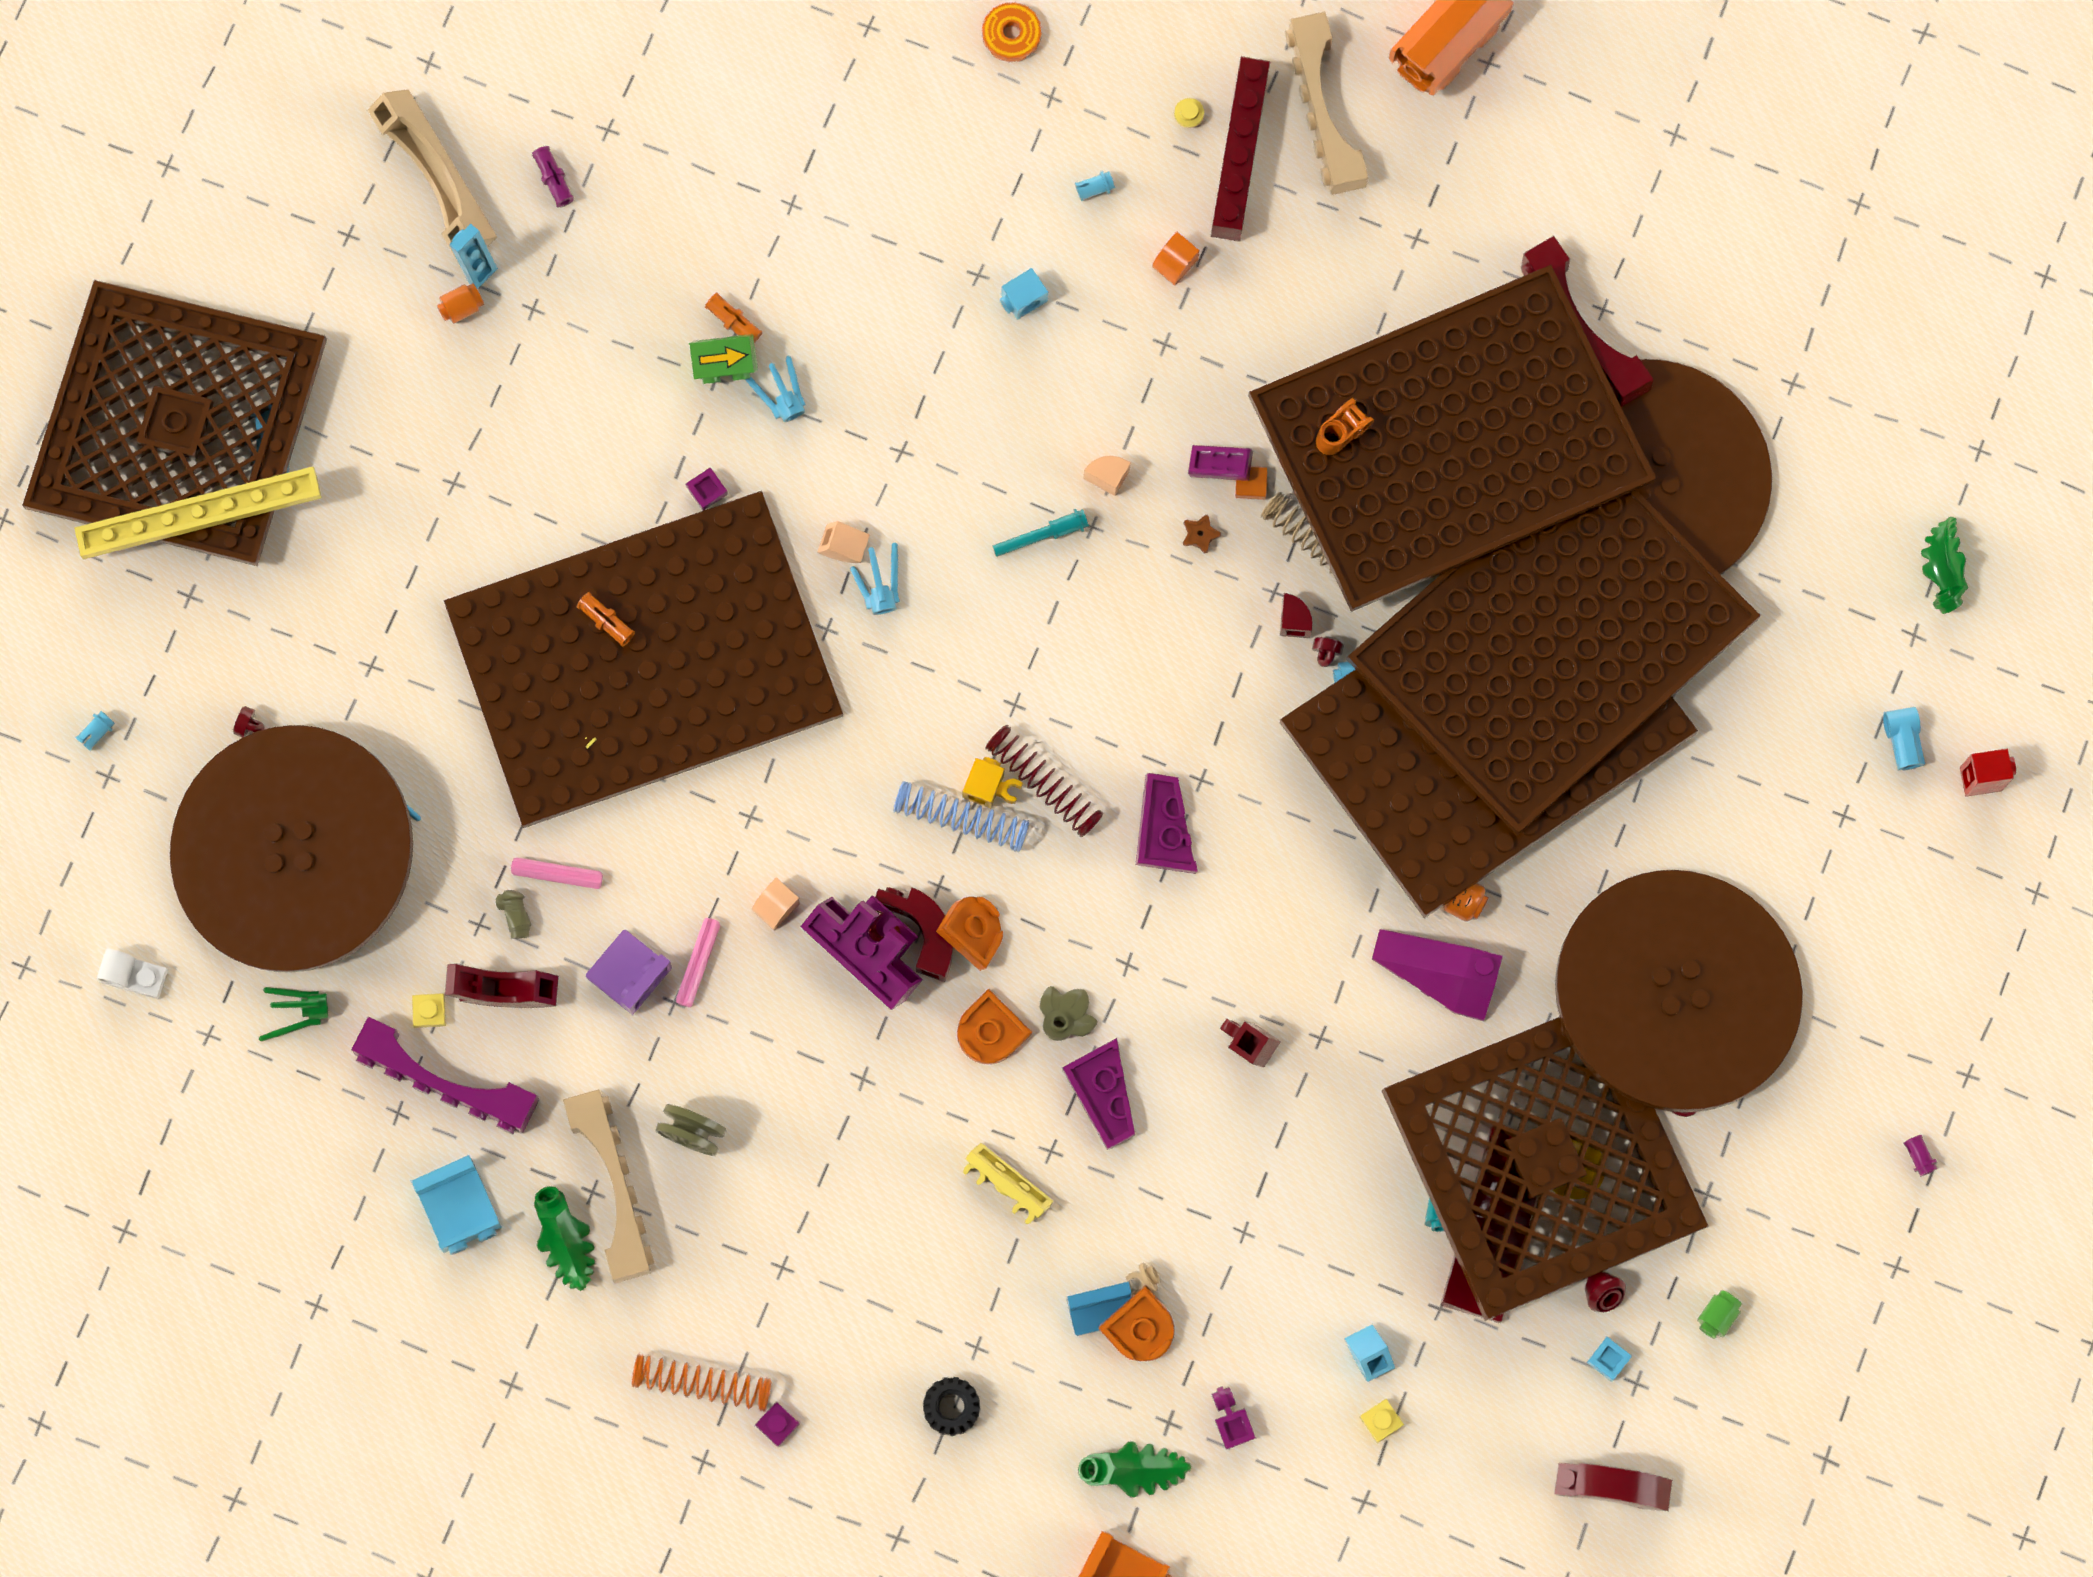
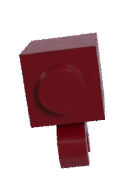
[1220,1018,1281,1068]

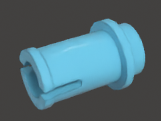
[1075,171,1115,201]
[75,711,115,751]

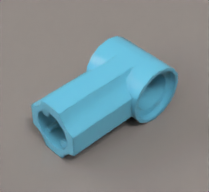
[1883,707,1925,771]

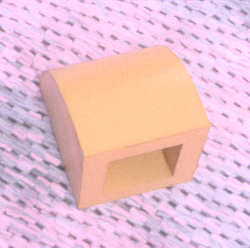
[1083,456,1131,496]
[817,521,870,563]
[752,877,800,930]

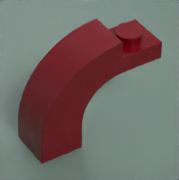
[875,887,953,982]
[445,963,559,1008]
[1554,1463,1672,1511]

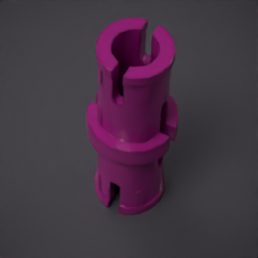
[532,146,574,208]

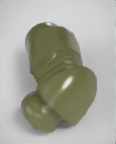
[496,890,531,939]

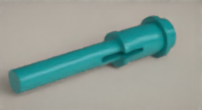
[992,509,1089,557]

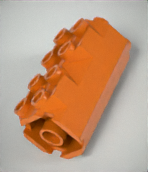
[1389,0,1514,96]

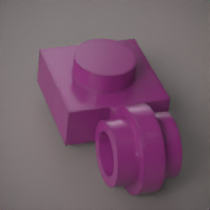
[1212,1386,1256,1450]

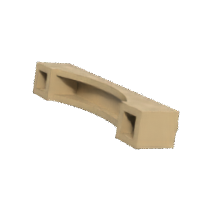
[1285,12,1368,195]
[367,89,497,258]
[563,1089,655,1284]

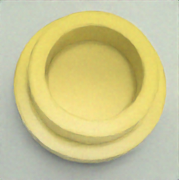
[1174,98,1204,128]

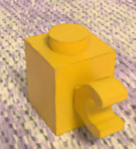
[962,757,1023,809]

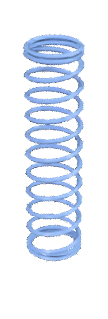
[893,781,1029,852]

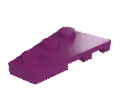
[1135,773,1198,874]

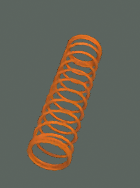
[631,1353,772,1412]

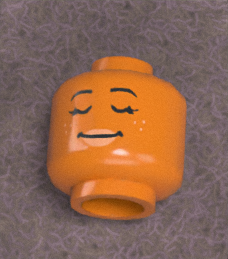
[1443,883,1489,922]

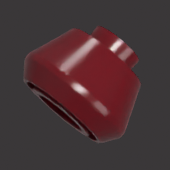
[1585,1272,1626,1313]

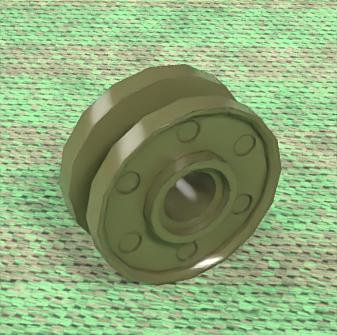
[655,1104,726,1156]

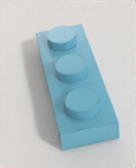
[449,224,498,289]

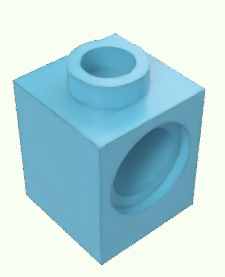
[999,268,1048,320]

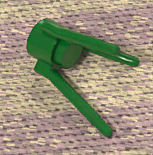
[259,987,328,1041]

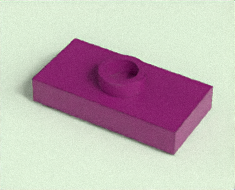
[1188,445,1253,481]

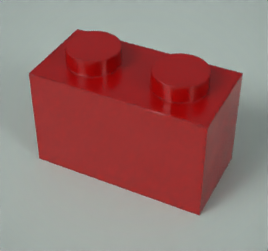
[1960,748,2016,797]

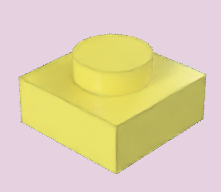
[412,994,446,1028]
[1360,1399,1404,1443]

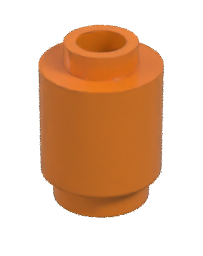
[437,283,484,324]

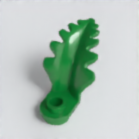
[1921,516,1969,614]
[534,1186,595,1291]
[1078,1441,1191,1498]

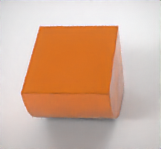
[1152,232,1200,286]

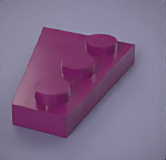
[1062,1038,1135,1151]

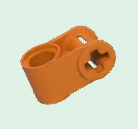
[1316,398,1374,455]

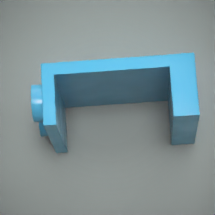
[411,1155,502,1255]

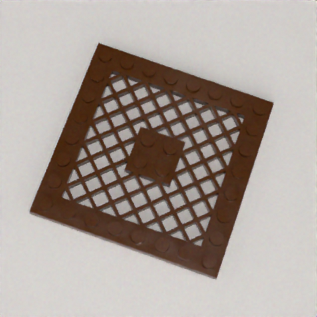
[22,280,327,567]
[1382,1017,1709,1321]

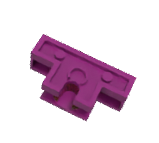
[800,895,923,1010]

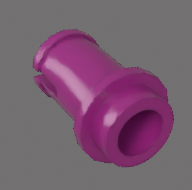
[1903,1135,1937,1177]

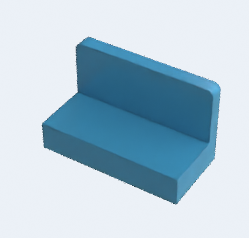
[1067,1282,1131,1336]

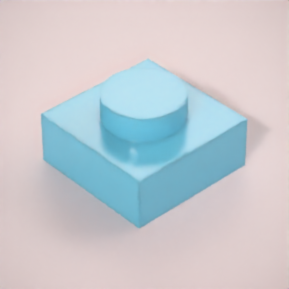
[1587,1337,1632,1382]

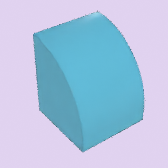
[1344,1324,1395,1382]

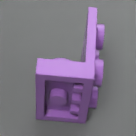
[586,930,672,1016]

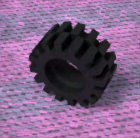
[923,1377,980,1436]

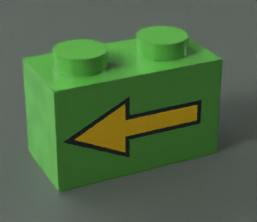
[689,334,758,384]

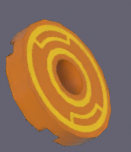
[982,2,1041,62]

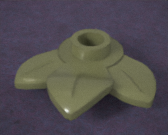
[1039,986,1097,1041]

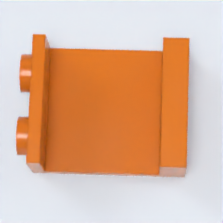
[1078,1531,1172,1577]

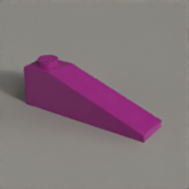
[1372,929,1503,1022]

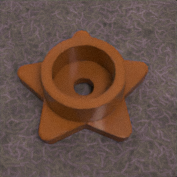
[1183,515,1221,553]

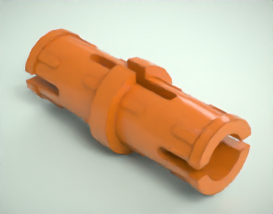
[705,293,763,343]
[577,592,635,647]

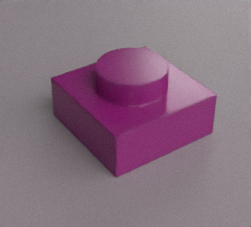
[685,467,728,511]
[755,1402,800,1447]

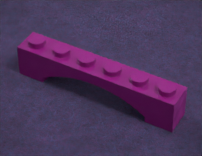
[351,1017,539,1134]

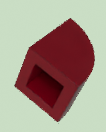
[1280,593,1312,638]

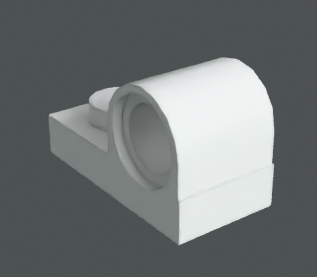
[96,949,168,999]

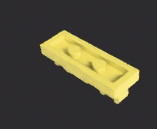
[963,1143,1054,1224]

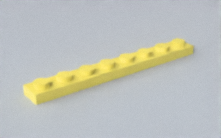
[74,466,322,560]

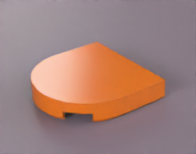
[936,897,1003,971]
[957,989,1032,1065]
[1098,1285,1174,1361]

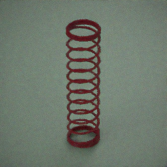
[985,725,1103,837]

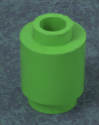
[1697,1290,1742,1339]

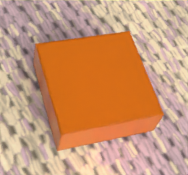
[1235,467,1267,500]

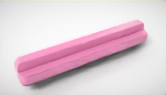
[511,857,603,889]
[676,918,720,1007]

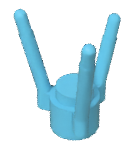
[745,356,806,422]
[850,542,900,615]

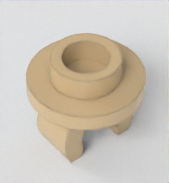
[1126,1262,1160,1294]

